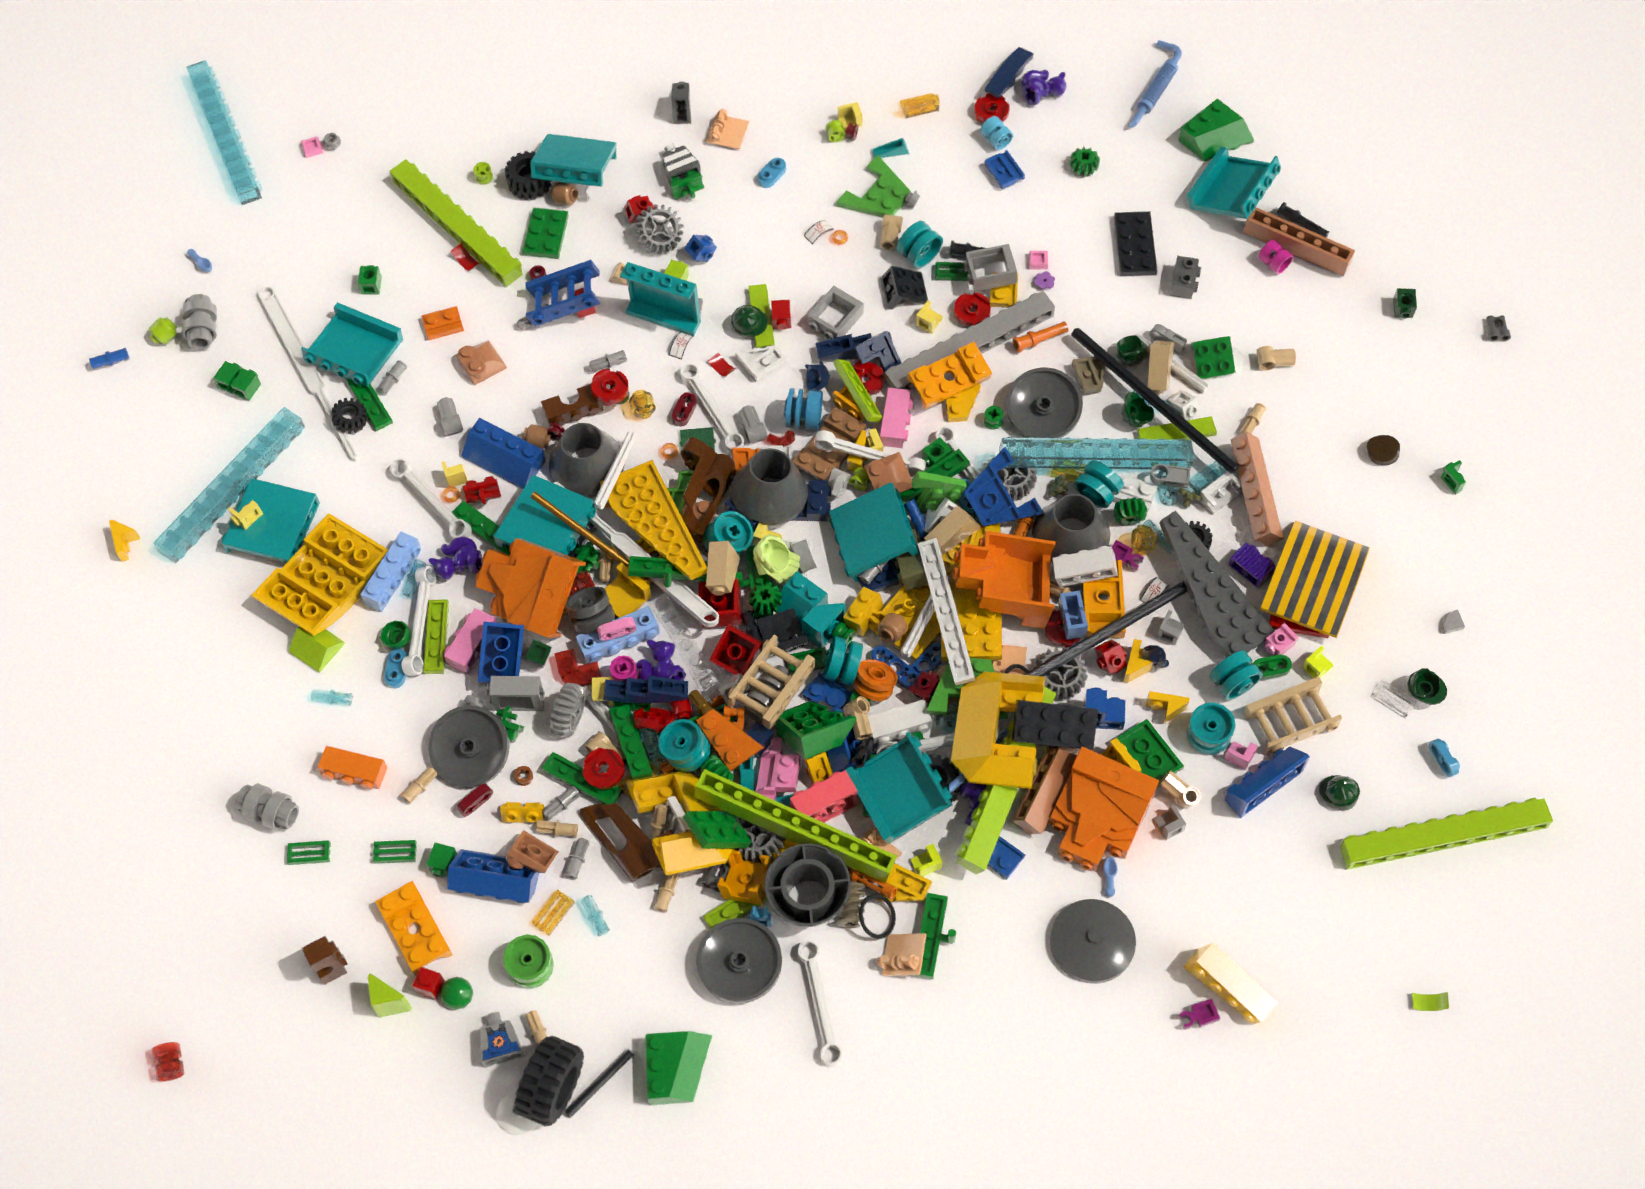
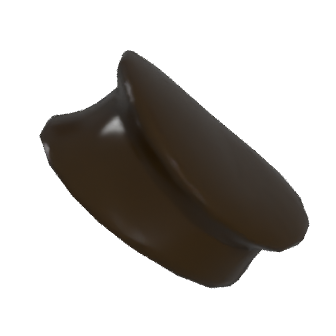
[1366,435,1400,465]

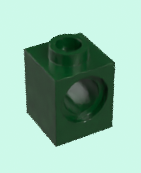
[1393,288,1417,319]
[525,639,552,667]

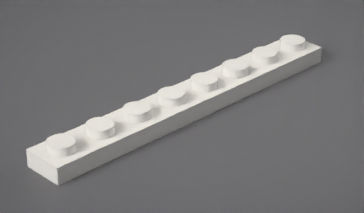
[918,538,975,686]

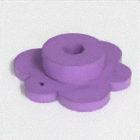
[1034,271,1055,290]

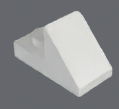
[924,498,957,534]

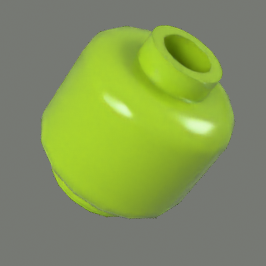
[149,317,177,344]

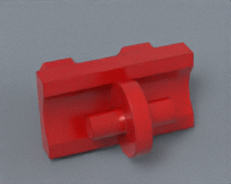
[463,476,501,505]

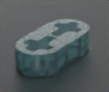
[1156,471,1178,506]
[935,701,959,732]
[639,728,665,763]

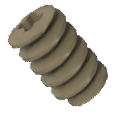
[838,881,865,929]

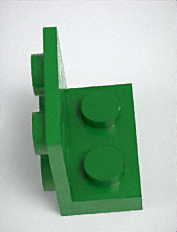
[1190,336,1236,379]

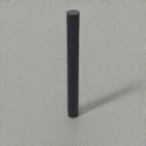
[565,1049,634,1118]

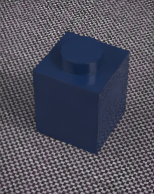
[747,721,773,758]

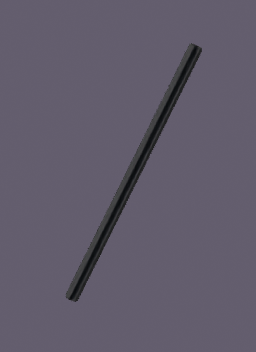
[1071,328,1239,474]
[1023,581,1188,676]

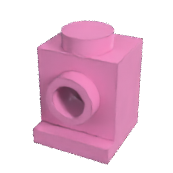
[1264,623,1298,656]

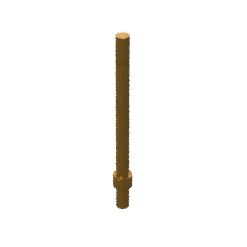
[530,491,629,566]

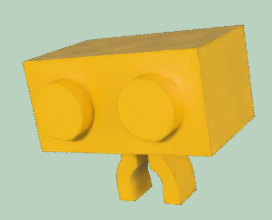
[843,587,887,637]

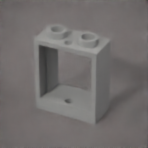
[963,244,1018,292]
[807,285,864,340]
[486,676,545,711]

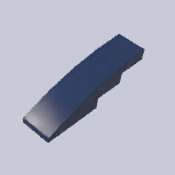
[984,47,1034,98]
[815,332,893,360]
[603,676,688,703]

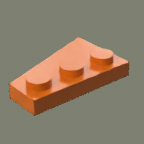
[696,709,765,771]

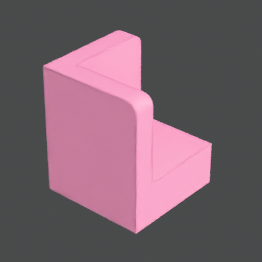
[1224,741,1258,770]

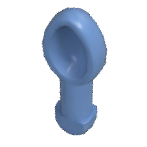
[187,249,212,272]
[1102,856,1118,897]

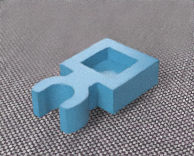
[750,906,772,927]

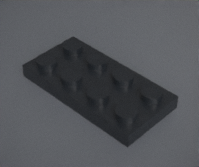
[1114,211,1157,277]
[1012,700,1098,750]

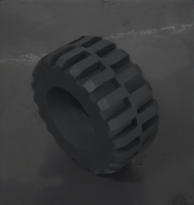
[514,1036,584,1127]

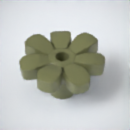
[1048,474,1069,497]
[1178,488,1202,507]

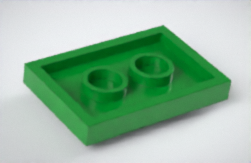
[522,207,569,259]
[1117,719,1184,784]
[683,811,752,849]

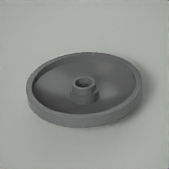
[1006,367,1083,442]
[428,705,510,788]
[1050,899,1136,984]
[696,918,782,1004]

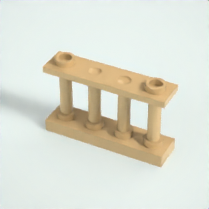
[728,635,815,729]
[1243,677,1342,755]

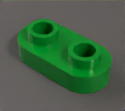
[1253,654,1292,680]

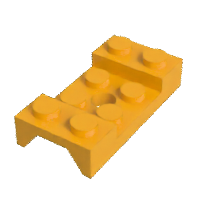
[907,342,992,410]
[1081,560,1126,638]
[375,880,453,976]

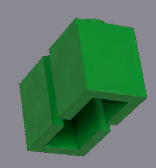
[213,361,261,401]

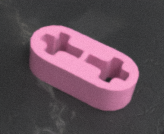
[597,617,636,641]

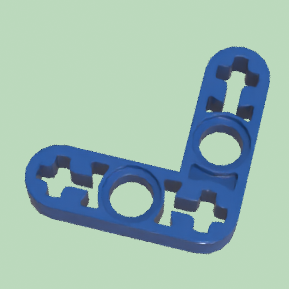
[872,642,943,690]

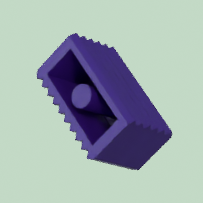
[1228,542,1276,589]

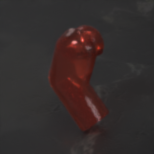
[766,430,795,447]

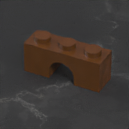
[541,384,604,426]
[302,936,348,985]

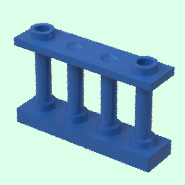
[525,259,601,326]

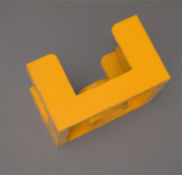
[717,850,772,905]

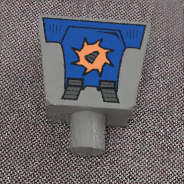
[480,1012,525,1068]

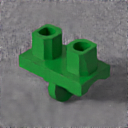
[670,170,704,200]
[575,541,600,581]
[497,706,525,741]

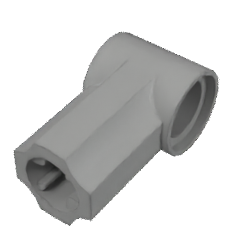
[437,397,464,435]
[739,405,768,444]

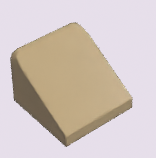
[609,262,628,286]

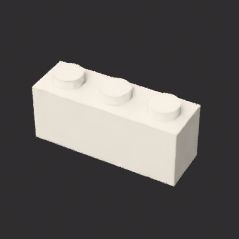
[1053,546,1118,587]
[868,700,932,746]

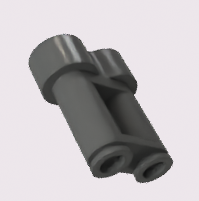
[1486,315,1511,342]
[700,862,730,893]

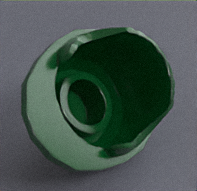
[731,305,768,336]
[1116,335,1147,366]
[1121,392,1154,428]
[1407,668,1447,705]
[1319,775,1360,811]

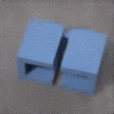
[1058,591,1088,640]

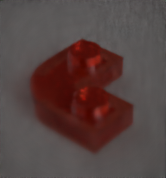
[554,649,601,687]

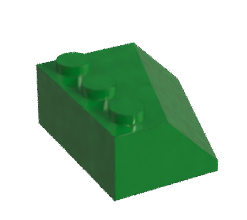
[1178,98,1254,162]
[775,701,856,759]
[645,1031,712,1105]

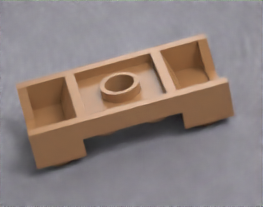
[792,407,866,481]

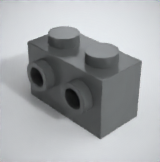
[1170,255,1201,299]

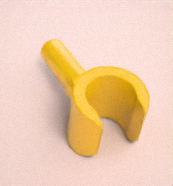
[892,599,915,614]

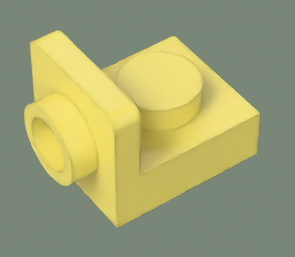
[864,428,883,461]
[228,500,263,529]

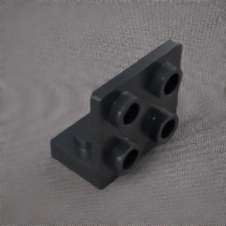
[880,266,928,309]
[757,608,808,658]

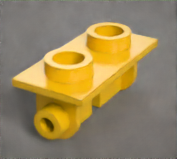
[500,802,544,823]

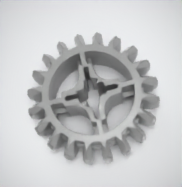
[635,204,684,254]
[987,451,1037,501]
[1033,647,1088,700]
[550,683,586,738]
[734,817,787,863]

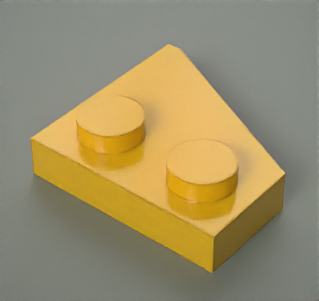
[946,384,981,423]
[877,863,933,902]

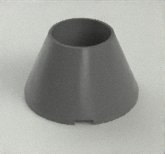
[549,423,625,497]
[730,448,808,525]
[1032,494,1111,565]
[765,844,851,927]

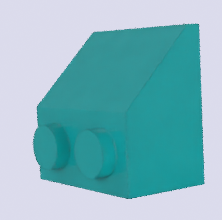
[777,571,828,631]
[802,603,846,648]

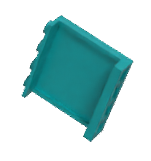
[531,133,617,187]
[1186,147,1281,219]
[620,262,701,336]
[301,302,403,387]
[493,475,596,555]
[222,478,320,565]
[829,482,919,582]
[846,731,953,844]

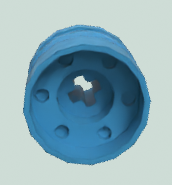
[784,388,823,431]

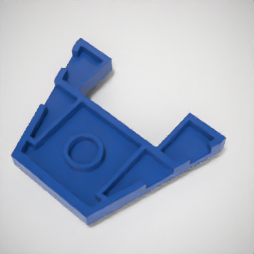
[964,447,1044,526]

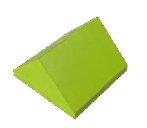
[289,627,345,673]
[367,973,412,1017]

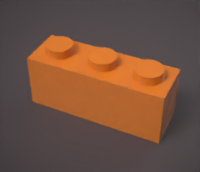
[317,746,388,790]

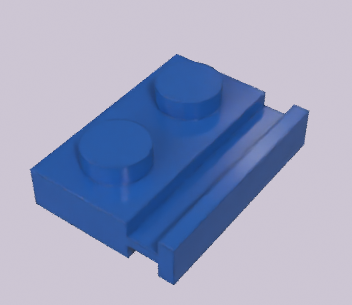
[984,150,1025,189]
[803,672,852,709]
[987,836,1026,880]

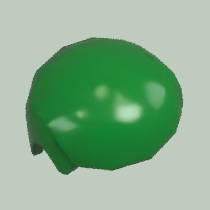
[380,620,411,650]
[440,977,473,1010]

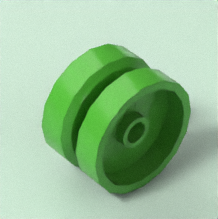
[503,934,554,989]

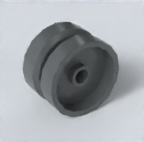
[565,586,615,634]

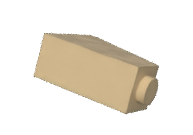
[1148,341,1174,394]
[924,505,981,556]
[706,541,740,595]

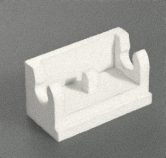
[1198,472,1242,515]

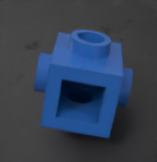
[684,234,717,261]

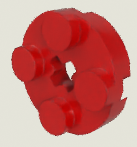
[974,93,1010,124]
[954,292,991,327]
[852,361,884,395]
[591,369,628,406]
[1045,609,1082,648]
[633,708,675,732]
[583,748,625,790]

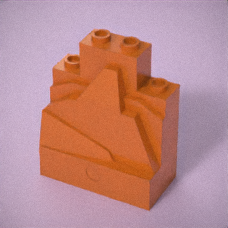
[953,531,1056,629]
[475,538,586,638]
[1049,747,1159,871]

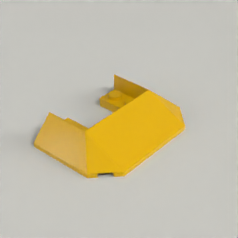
[951,672,1045,789]
[626,771,735,875]

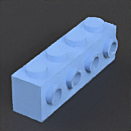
[360,531,422,612]
[576,606,660,664]

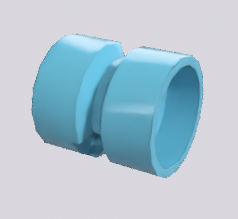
[980,116,1014,150]

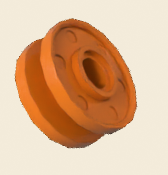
[852,659,898,701]

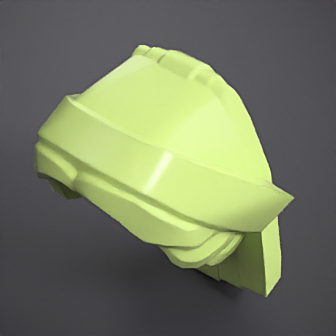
[753,535,801,584]

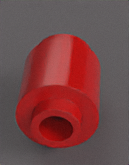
[670,698,693,720]

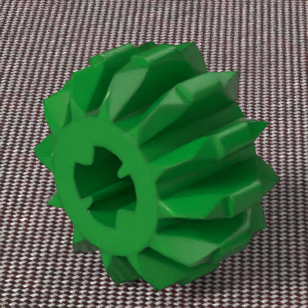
[1069,146,1100,177]
[1113,497,1147,525]
[749,582,783,616]
[701,755,734,781]

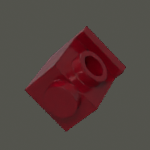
[908,670,940,704]

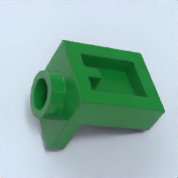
[1441,460,1466,495]

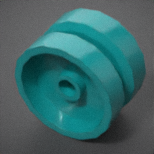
[897,221,943,268]
[1074,460,1124,509]
[703,511,753,555]
[823,636,863,686]
[1209,650,1263,700]
[1187,702,1236,755]
[659,719,710,772]

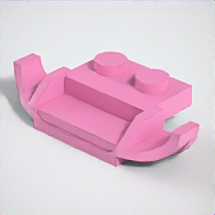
[755,737,801,801]

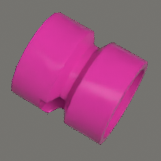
[1258,240,1294,274]
[610,655,638,682]

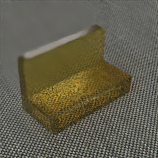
[900,93,940,119]

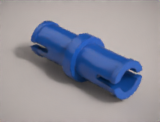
[89,347,130,369]
[903,499,928,539]

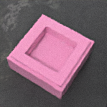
[301,136,323,158]
[1029,251,1048,270]

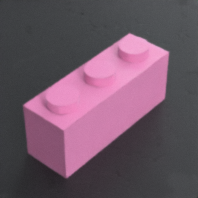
[880,387,914,448]
[444,608,497,674]

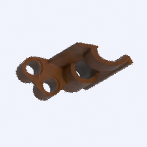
[680,437,735,535]
[580,803,674,882]

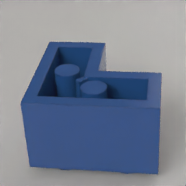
[1083,687,1126,730]

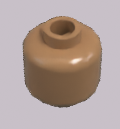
[551,182,579,206]
[522,424,551,450]
[877,613,907,643]

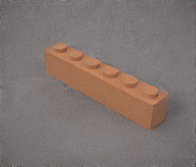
[1243,207,1356,276]
[1230,431,1284,547]
[1012,745,1081,834]

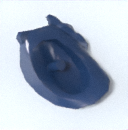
[805,361,830,393]
[1144,645,1169,668]

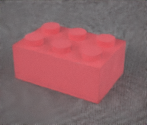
[790,770,857,823]

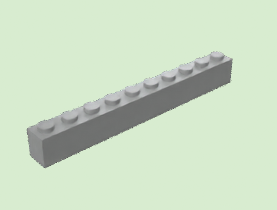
[885,291,1055,390]

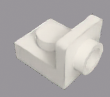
[1167,390,1200,420]
[828,468,851,497]

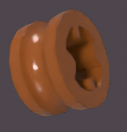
[514,766,533,786]

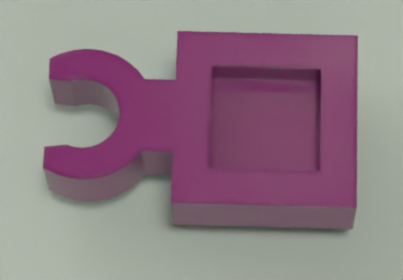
[1112,540,1144,571]
[1178,998,1220,1029]

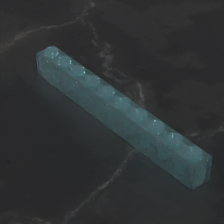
[186,60,263,205]
[153,407,305,564]
[999,437,1195,469]

